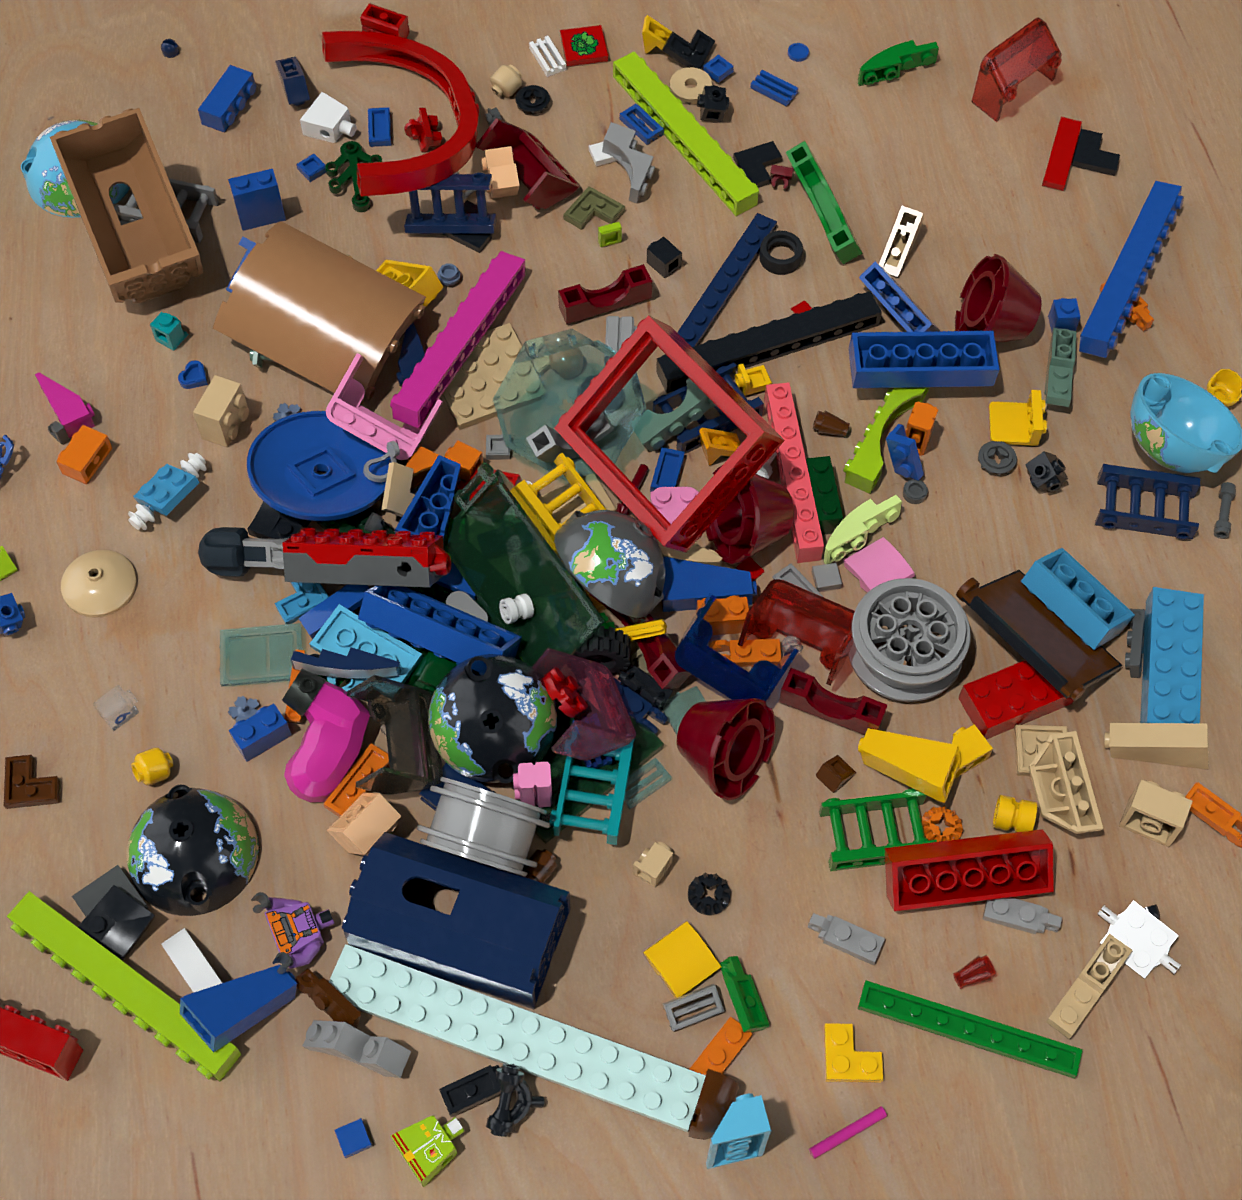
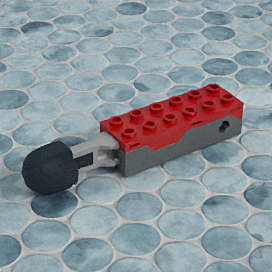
[198,527,451,587]

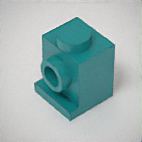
[150,312,188,351]

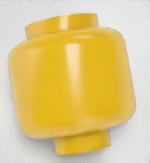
[131,747,173,785]

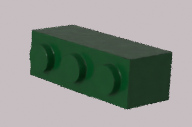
[806,456,843,535]

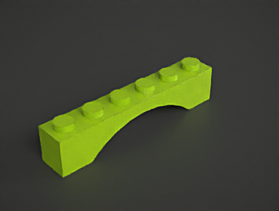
[843,387,930,494]

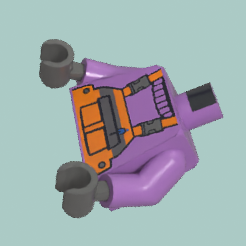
[251,892,334,974]

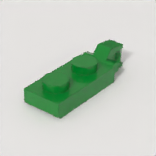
[720,956,770,1033]

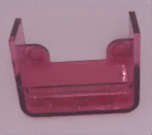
[532,648,636,761]

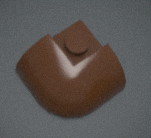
[688,1069,739,1140]

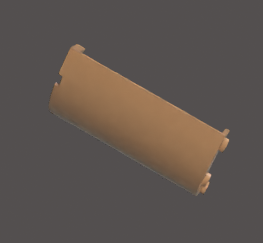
[213,221,426,405]

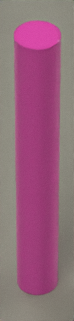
[809,1106,887,1159]

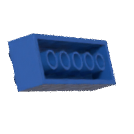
[848,331,1000,388]
[358,585,522,675]

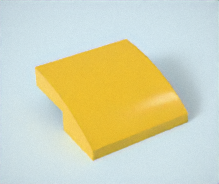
[642,921,721,998]

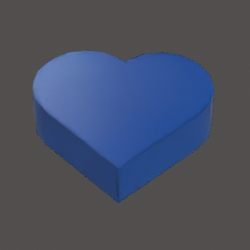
[178,360,208,389]

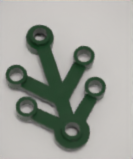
[325,141,382,213]

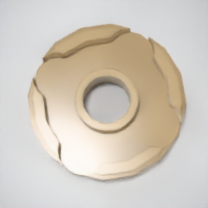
[670,67,712,104]

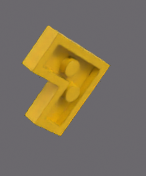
[824,1023,883,1083]

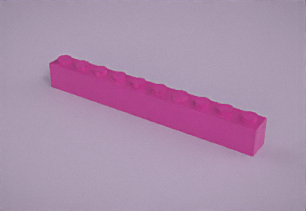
[390,251,525,428]

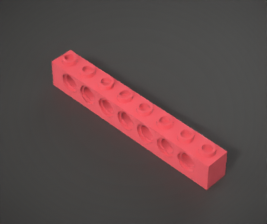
[764,382,824,563]

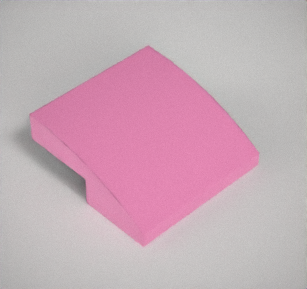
[844,537,915,593]

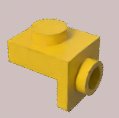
[735,364,772,396]

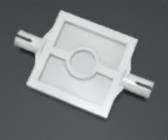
[1098,900,1181,979]

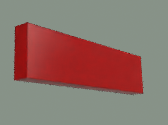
[1042,117,1082,191]

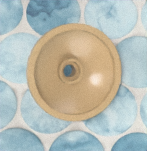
[61,550,137,617]

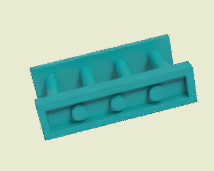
[550,728,634,845]

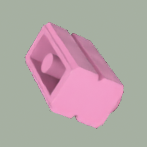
[513,762,553,807]

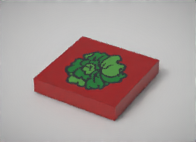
[560,25,608,66]

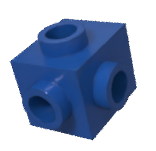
[0,593,25,636]

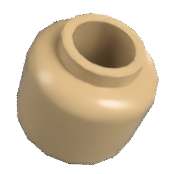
[490,64,522,97]

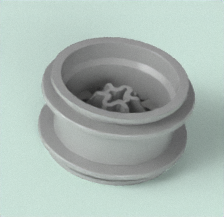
[847,578,970,702]
[417,777,550,876]

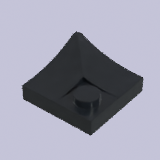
[247,501,312,539]
[78,885,156,961]

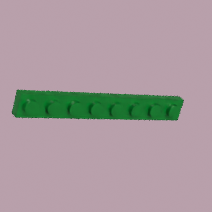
[857,980,1083,1079]

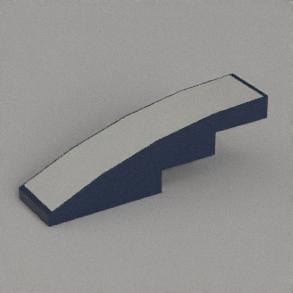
[291,647,401,679]

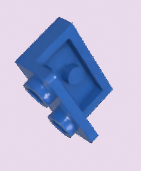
[886,424,924,481]

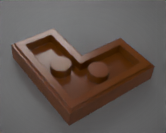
[4,755,60,809]

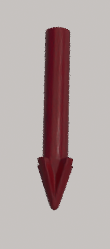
[616,464,649,515]

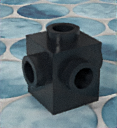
[697,85,729,122]
[1025,451,1068,492]

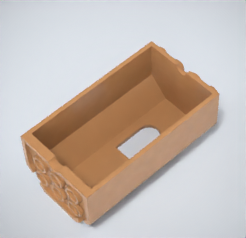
[50,108,203,303]

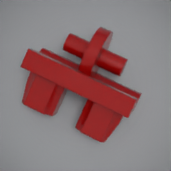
[404,107,442,152]

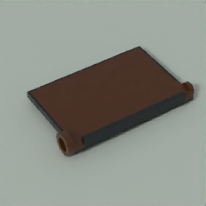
[956,570,1122,701]

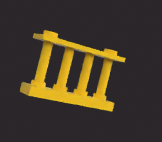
[512,453,606,549]

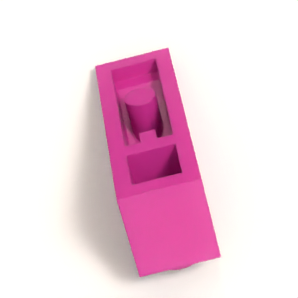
[35,372,95,438]

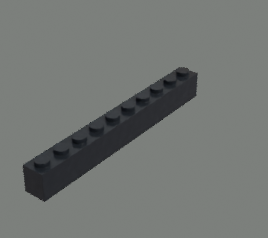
[656,291,882,393]

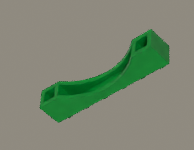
[786,141,863,264]

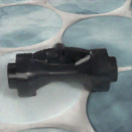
[486,1064,545,1137]

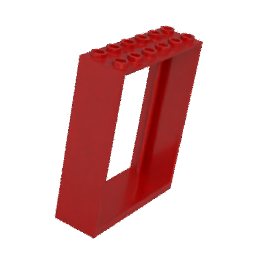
[554,315,785,553]

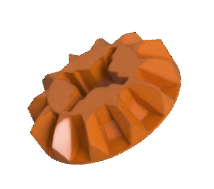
[921,806,963,842]

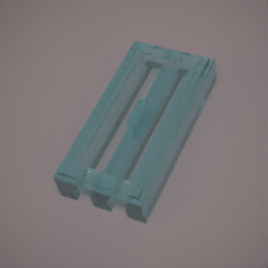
[614,758,671,809]

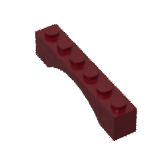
[585,589,694,689]

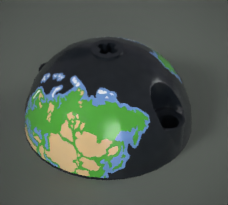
[428,654,557,783]
[127,784,260,916]

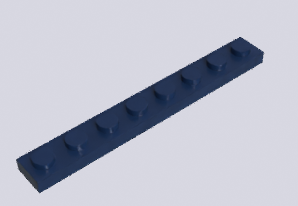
[677,213,777,347]

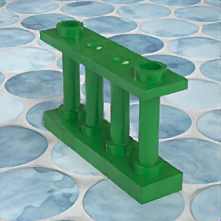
[819,789,937,871]

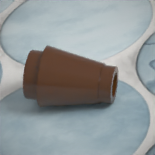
[813,410,850,437]

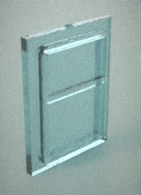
[219,623,303,687]

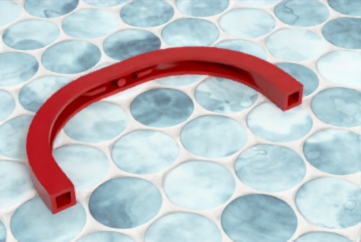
[322,31,479,196]

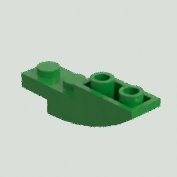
[858,40,939,86]

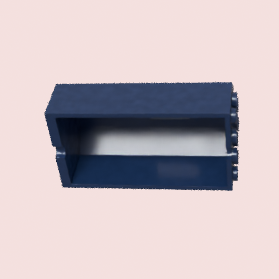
[342,832,571,1010]

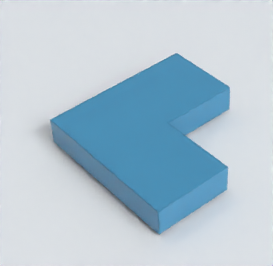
[275,582,328,626]

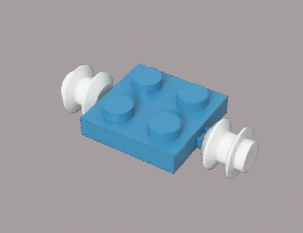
[128,453,207,530]

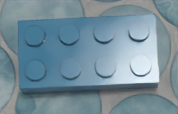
[1021,548,1135,650]

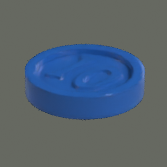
[788,43,809,62]

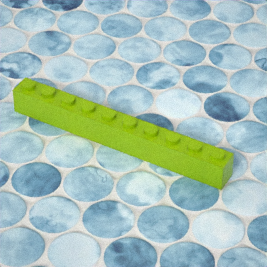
[613,51,759,216]
[6,891,242,1082]

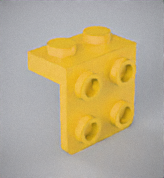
[988,390,1047,446]

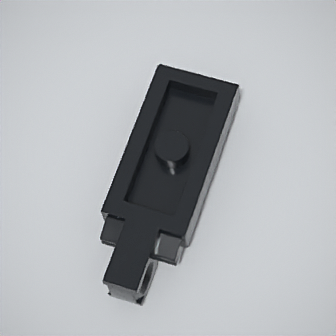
[439,1063,514,1117]

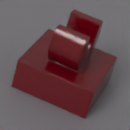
[770,164,794,190]

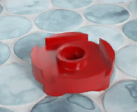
[543,667,587,718]

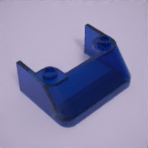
[674,593,799,701]

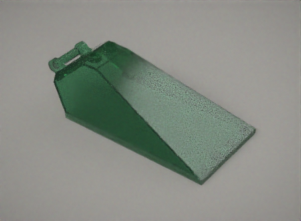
[444,462,605,677]

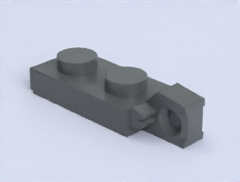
[1125,609,1146,678]

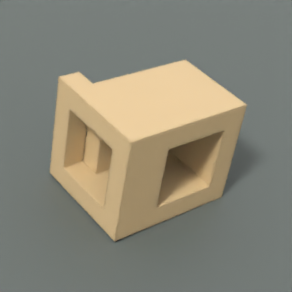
[633,842,673,888]

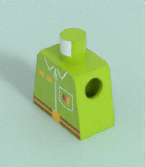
[391,1115,465,1187]

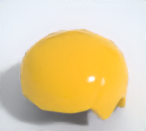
[1207,369,1242,407]

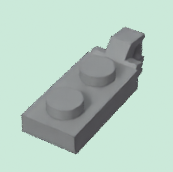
[983,897,1062,934]
[808,913,885,965]

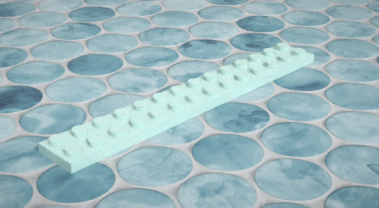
[329,944,706,1132]

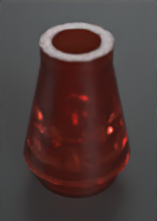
[953,955,996,989]

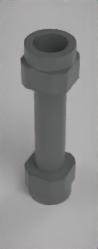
[1214,482,1236,539]

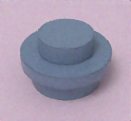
[437,263,460,285]

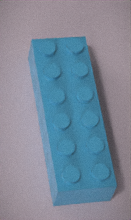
[1140,587,1204,723]

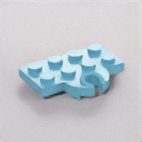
[309,604,423,698]

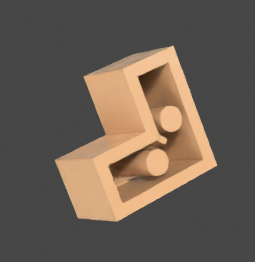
[481,146,519,199]

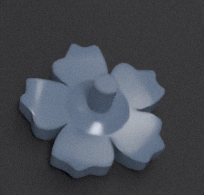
[273,403,301,421]
[228,696,260,723]

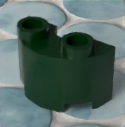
[409,650,457,693]

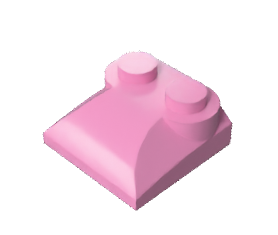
[650,487,699,524]

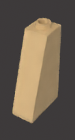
[1105,723,1209,769]

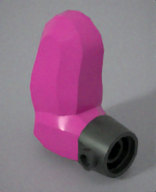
[282,669,370,803]

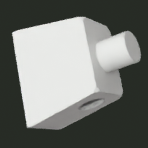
[300,92,357,143]

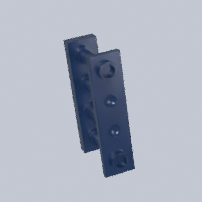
[404,172,497,233]
[653,363,764,454]
[1095,464,1200,540]

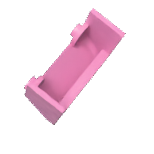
[326,353,443,460]

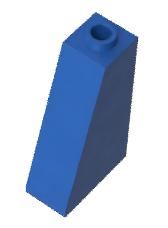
[662,556,757,612]
[180,964,297,1053]

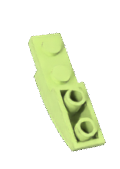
[824,495,902,564]

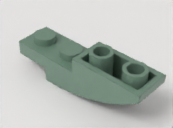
[1044,328,1077,407]

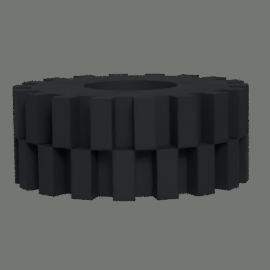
[566,625,631,677]

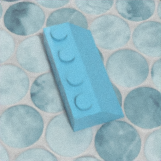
[706,1093,771,1169]

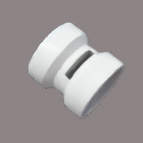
[499,593,534,624]

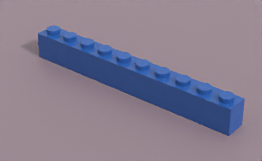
[1079,181,1184,358]

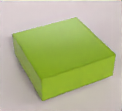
[598,222,622,247]

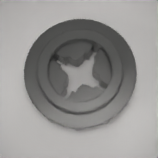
[978,441,1017,476]

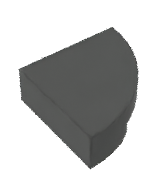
[48,421,70,445]

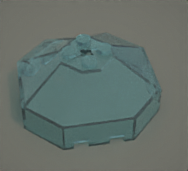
[492,329,646,481]

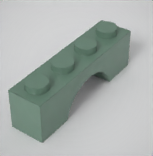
[629,378,716,452]

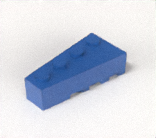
[395,455,461,543]

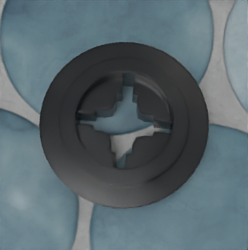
[516,85,550,115]
[688,872,731,915]

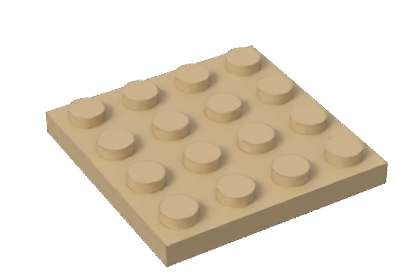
[442,323,546,430]

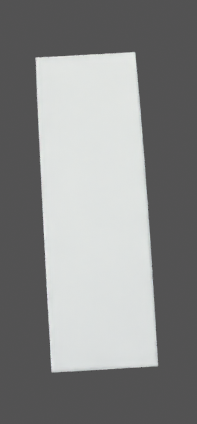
[161,928,222,993]

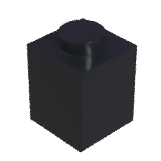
[647,236,682,278]

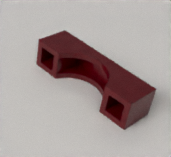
[558,264,653,325]
[779,668,888,735]

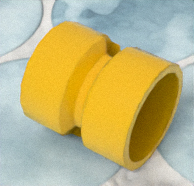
[993,795,1037,832]

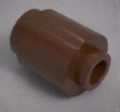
[519,849,557,883]

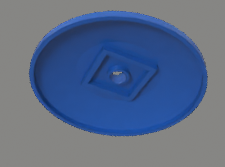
[247,411,391,521]

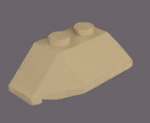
[1029,731,1103,834]

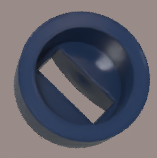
[161,39,179,58]

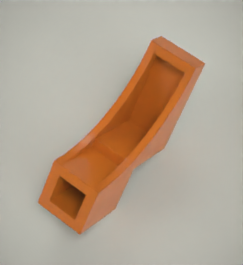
[406,440,484,492]

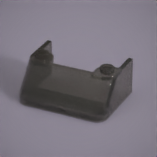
[347,675,443,795]

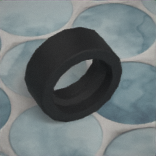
[760,231,803,275]

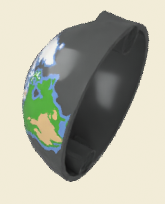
[554,510,666,618]

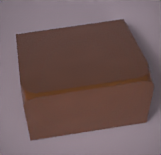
[816,755,856,792]

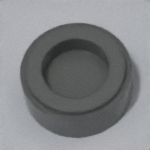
[902,479,928,504]

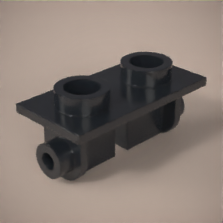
[618,664,673,712]

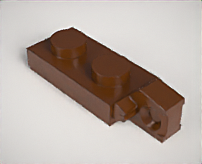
[295,969,361,1029]

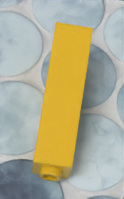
[858,728,961,803]

